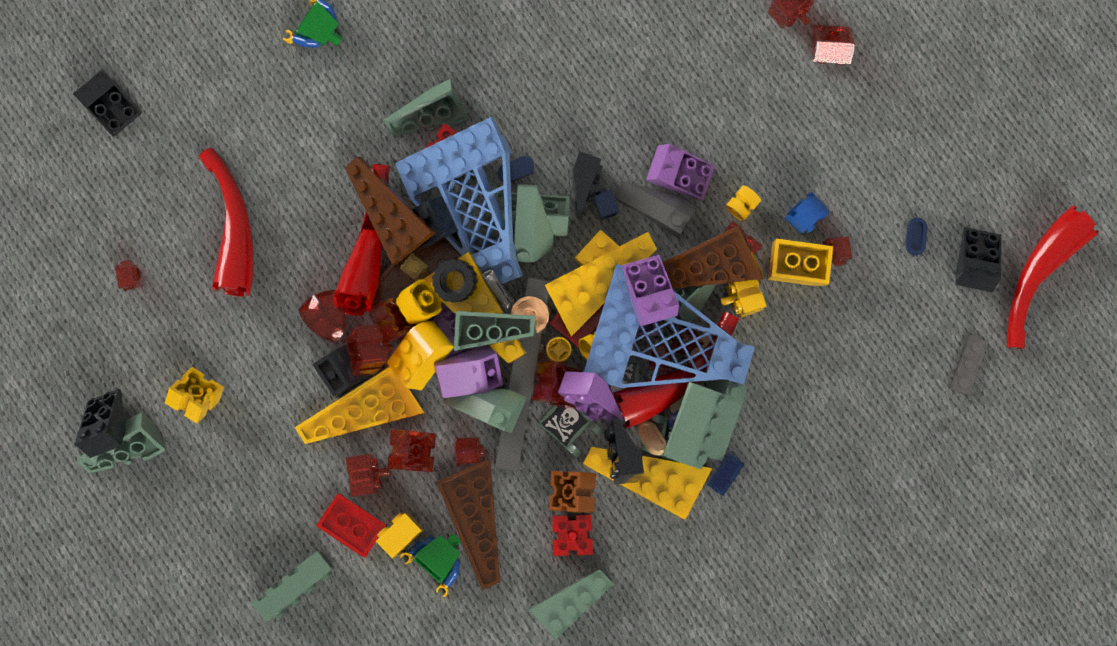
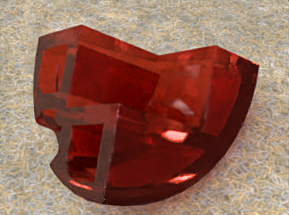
[298,290,346,344]

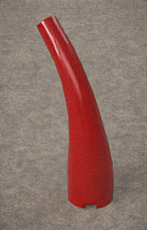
[199,148,254,297]
[333,164,390,316]
[1007,206,1099,349]
[612,312,739,429]

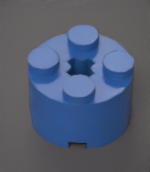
[784,191,830,235]

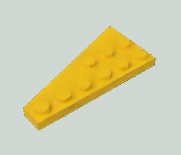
[545,232,657,337]
[424,252,526,363]
[295,367,425,444]
[583,447,712,520]

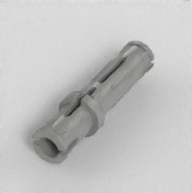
[482,270,514,314]

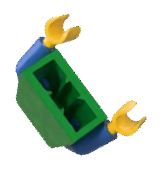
[283,0,343,48]
[400,534,460,597]

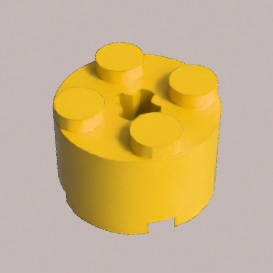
[396,279,443,324]

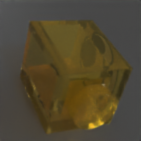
[400,253,429,282]

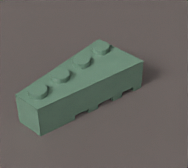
[454,311,538,351]
[251,550,334,622]
[529,569,613,639]

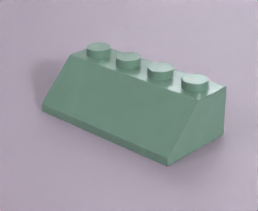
[491,191,570,237]
[663,382,728,469]

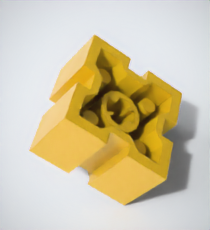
[720,280,767,318]
[165,367,224,424]

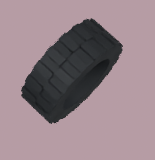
[432,259,478,302]

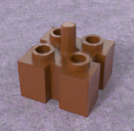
[549,471,596,513]

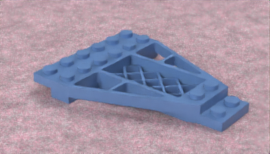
[395,117,523,284]
[584,264,755,388]

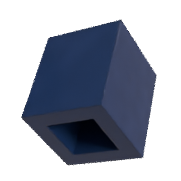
[593,189,620,221]

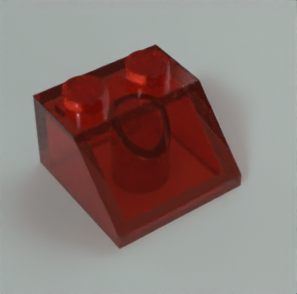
[812,24,855,65]

